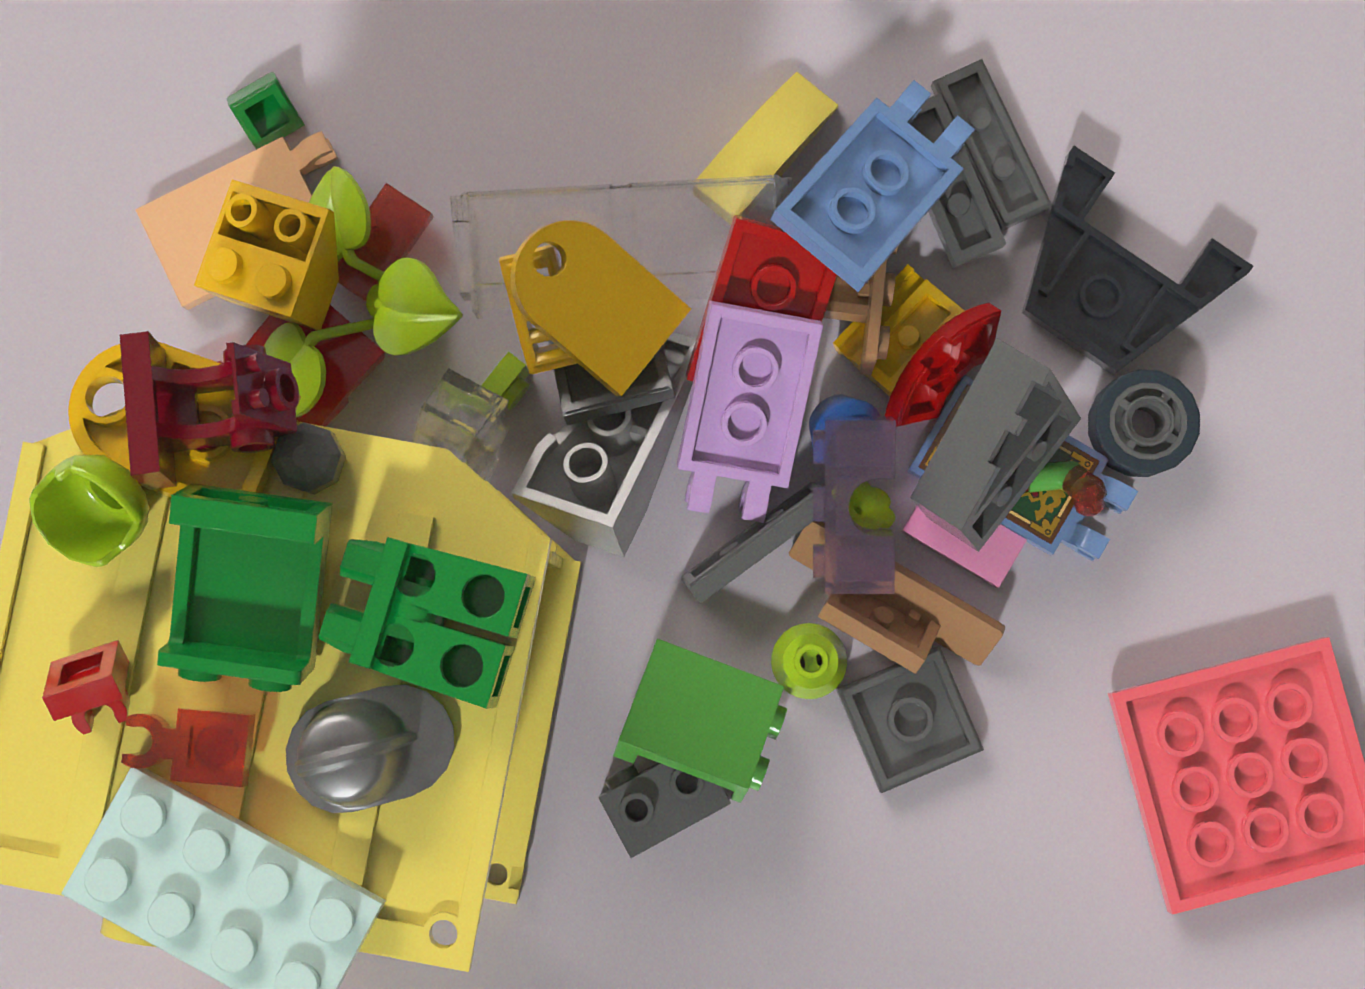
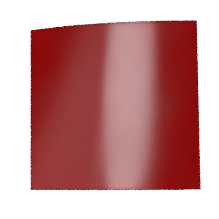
[246,305,385,427]

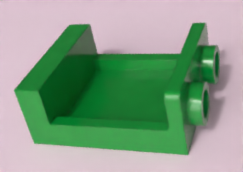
[157,483,333,692]

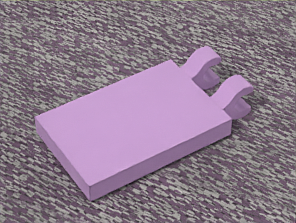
[677,301,823,523]

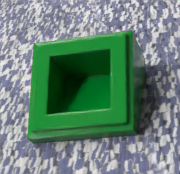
[227,72,305,150]

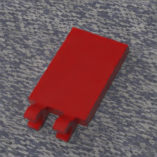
[685,215,837,382]

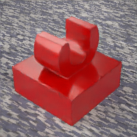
[42,640,130,735]

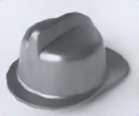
[286,685,454,813]

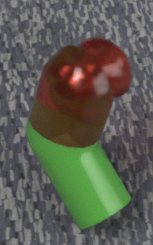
[1028,461,1107,516]

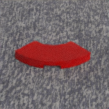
[884,302,1002,427]

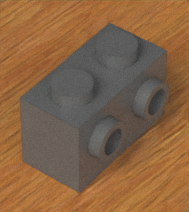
[598,763,731,858]

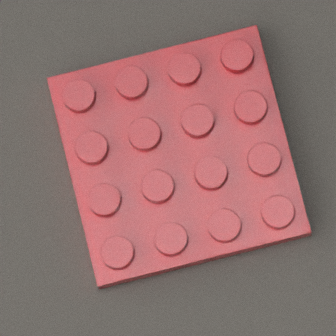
[1108,637,1365,915]

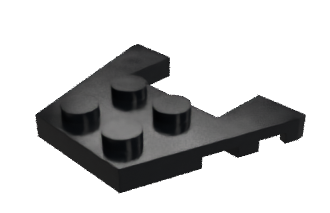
[1022,145,1254,375]

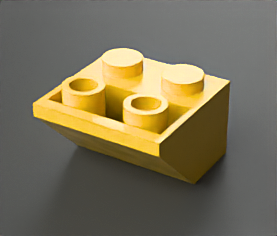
[194,179,339,330]

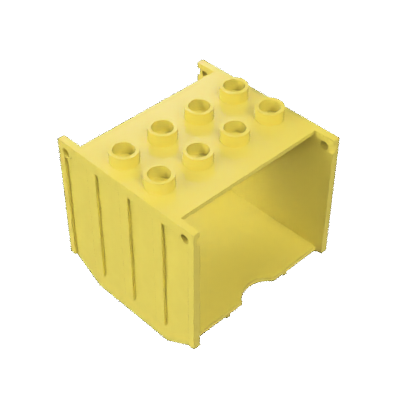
[0,408,582,972]

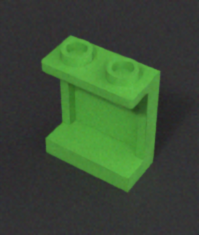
[613,638,787,803]

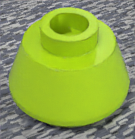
[771,623,847,699]

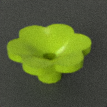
[831,476,896,533]

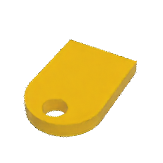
[510,220,691,396]
[68,342,301,497]

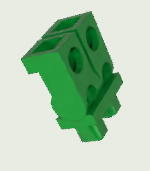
[319,537,536,709]

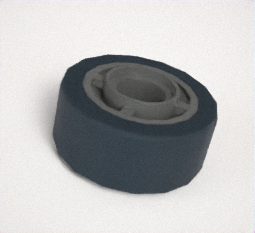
[1088,369,1200,477]

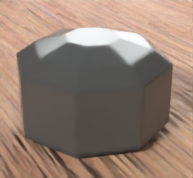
[271,422,346,494]

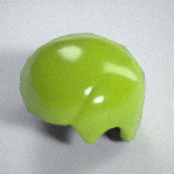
[29,455,149,567]

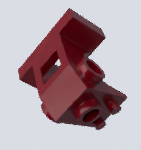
[119,331,299,490]

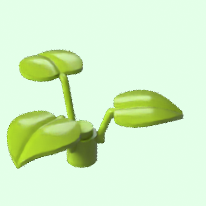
[264,166,463,417]

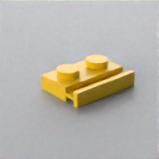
[833,264,965,396]

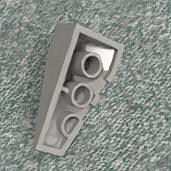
[512,332,696,557]

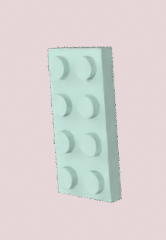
[61,765,386,989]

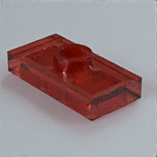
[338,183,434,302]

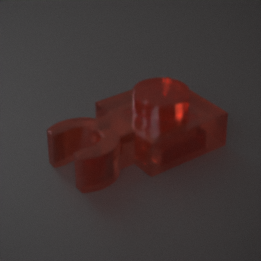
[121,708,256,787]

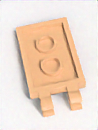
[135,131,338,310]

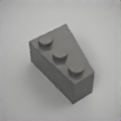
[910,338,1081,552]

